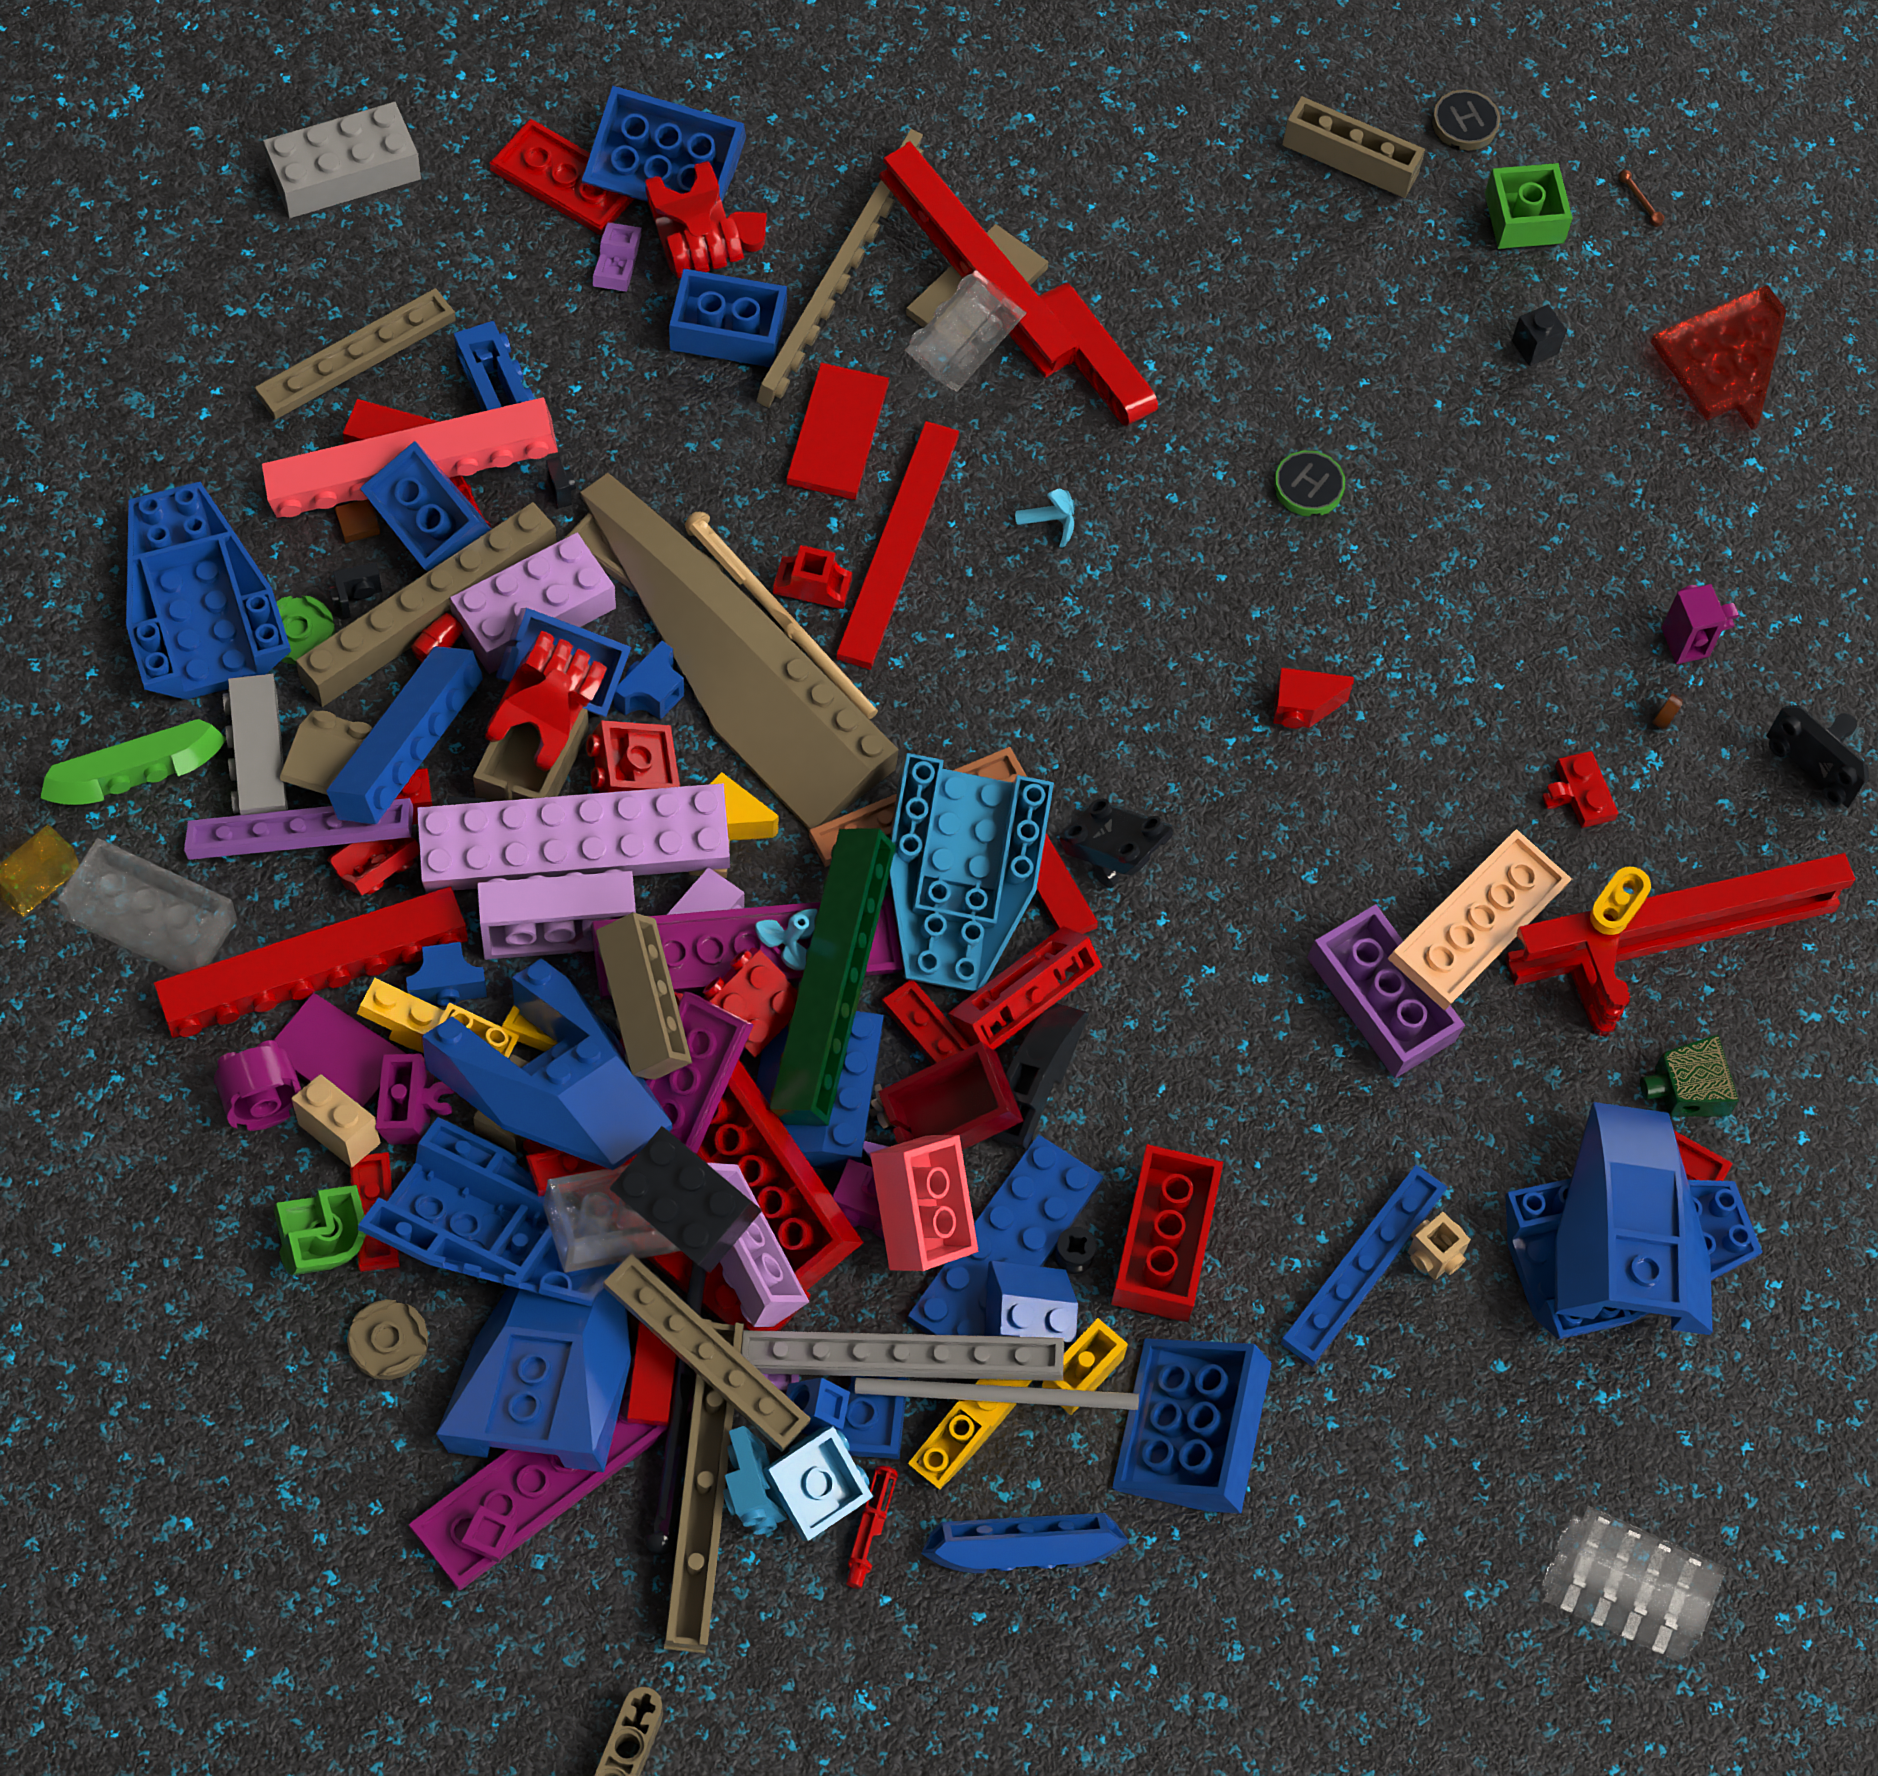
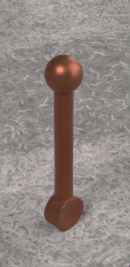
[1618,169,1664,227]

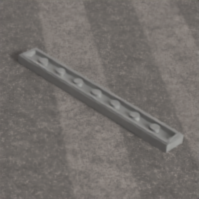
[740,1330,1064,1381]

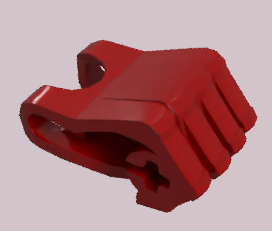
[645,161,744,278]
[484,631,607,772]

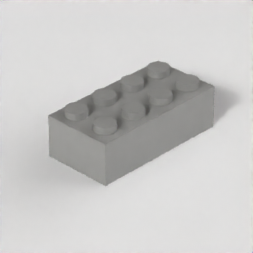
[263,102,421,219]

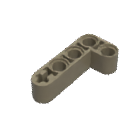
[594,1687,663,1776]

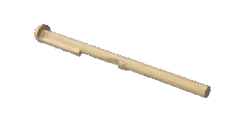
[685,512,878,720]

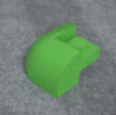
[273,1185,366,1275]

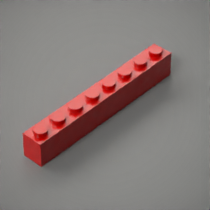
[154,886,468,1038]

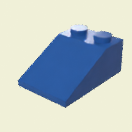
[360,441,492,572]

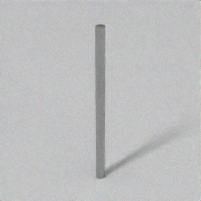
[855,1377,1139,1410]

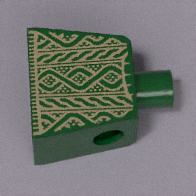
[1640,1035,1739,1117]

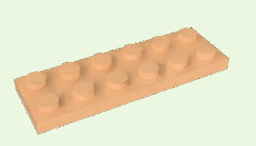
[1388,829,1572,1011]

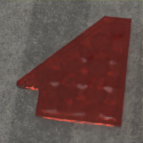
[1650,285,1787,430]

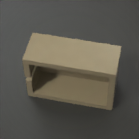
[473,708,589,802]

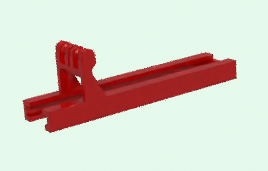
[1505,853,1856,1037]

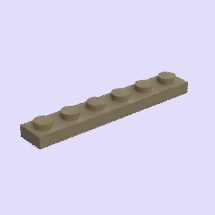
[255,288,456,420]
[603,1254,811,1452]

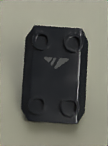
[1766,705,1869,808]
[1059,798,1173,889]

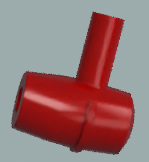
[411,613,464,663]

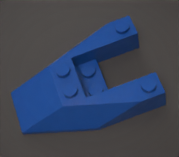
[422,958,673,1170]

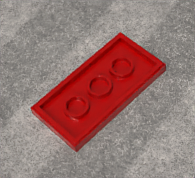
[490,118,635,236]
[787,363,889,500]

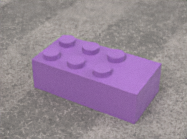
[1307,904,1465,1079]

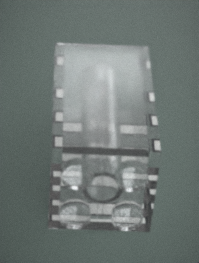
[1542,1506,1727,1663]

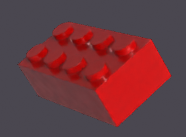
[1111,1144,1223,1322]

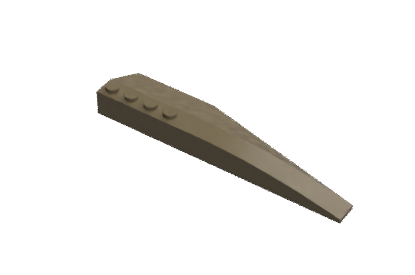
[580,473,899,830]

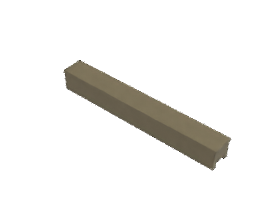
[664,1319,744,1654]

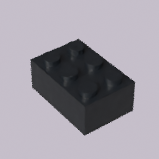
[609,1126,762,1273]

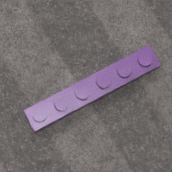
[184,798,414,860]

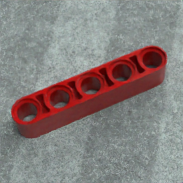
[1039,282,1158,426]

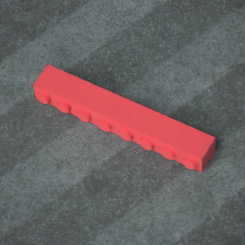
[262,397,558,518]

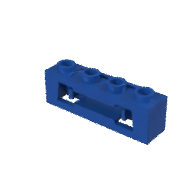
[454,321,534,412]

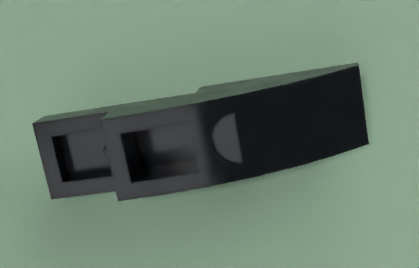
[991,1003,1089,1150]

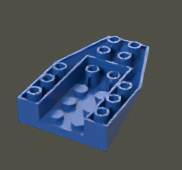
[436,1261,631,1472]

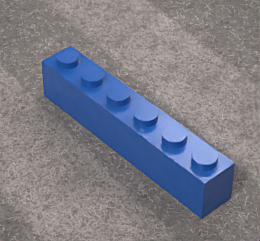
[326,646,483,824]

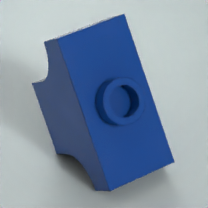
[614,641,684,720]
[406,942,487,1006]

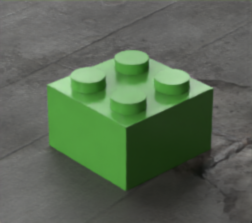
[1484,163,1573,249]

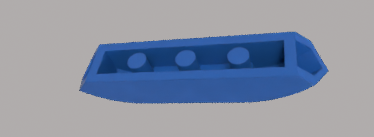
[921,1513,1130,1573]

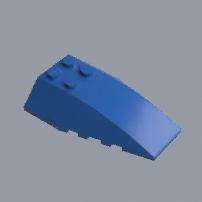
[358,1117,629,1306]

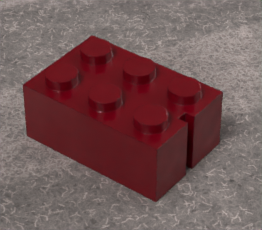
[878,1041,1023,1150]

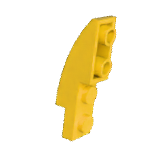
[357,978,519,1058]
[908,1379,1032,1490]

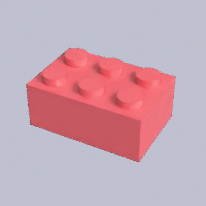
[870,1135,979,1271]

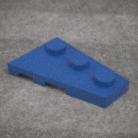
[840,1376,908,1459]

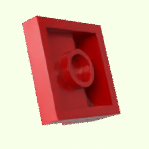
[586,720,680,793]
[703,947,797,1057]

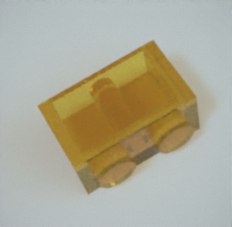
[0,824,81,917]

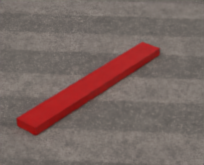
[837,421,959,670]

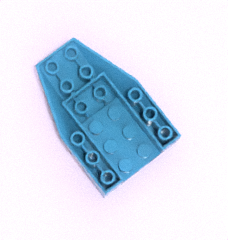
[889,753,1054,993]

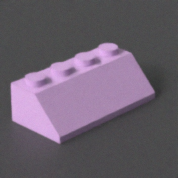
[707,1163,809,1327]

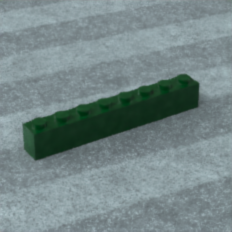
[770,828,896,1126]

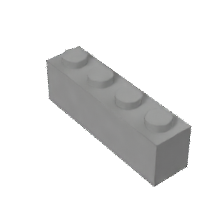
[223,674,288,815]

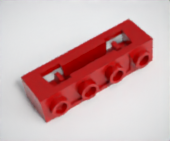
[948,926,1103,1050]

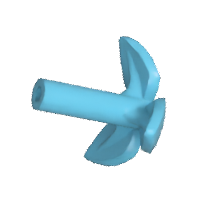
[1015,489,1074,548]
[755,909,818,971]

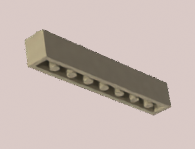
[296,502,557,707]

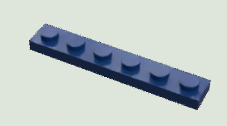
[1280,1165,1448,1367]

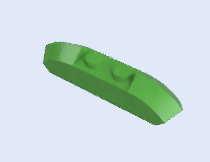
[40,719,227,805]

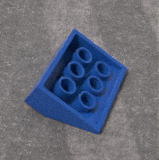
[582,85,746,202]
[756,1011,884,1172]
[1112,1338,1272,1514]

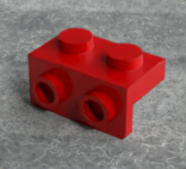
[328,837,420,896]

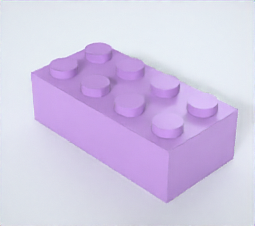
[450,533,616,674]
[478,869,636,960]

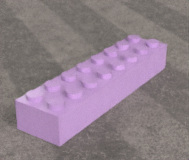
[417,783,730,893]

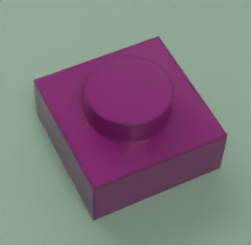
[461,1505,518,1563]

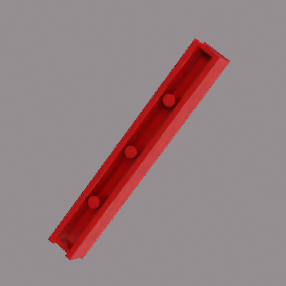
[879,141,1080,378]

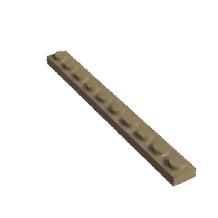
[756,129,924,408]

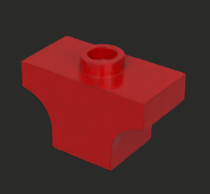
[773,545,852,609]

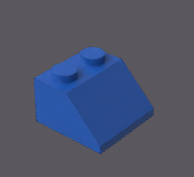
[984,1261,1078,1347]

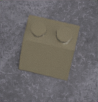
[280,710,373,795]

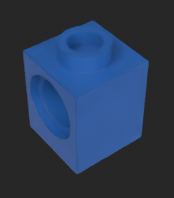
[786,1377,850,1435]

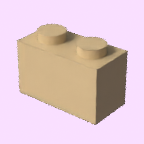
[291,1074,381,1168]

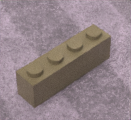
[1282,96,1425,198]
[596,912,692,1080]

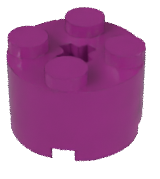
[214,1040,302,1131]

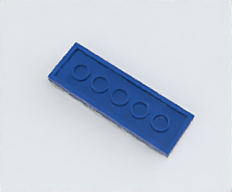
[907,1134,1104,1336]

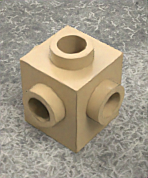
[1408,1212,1471,1280]

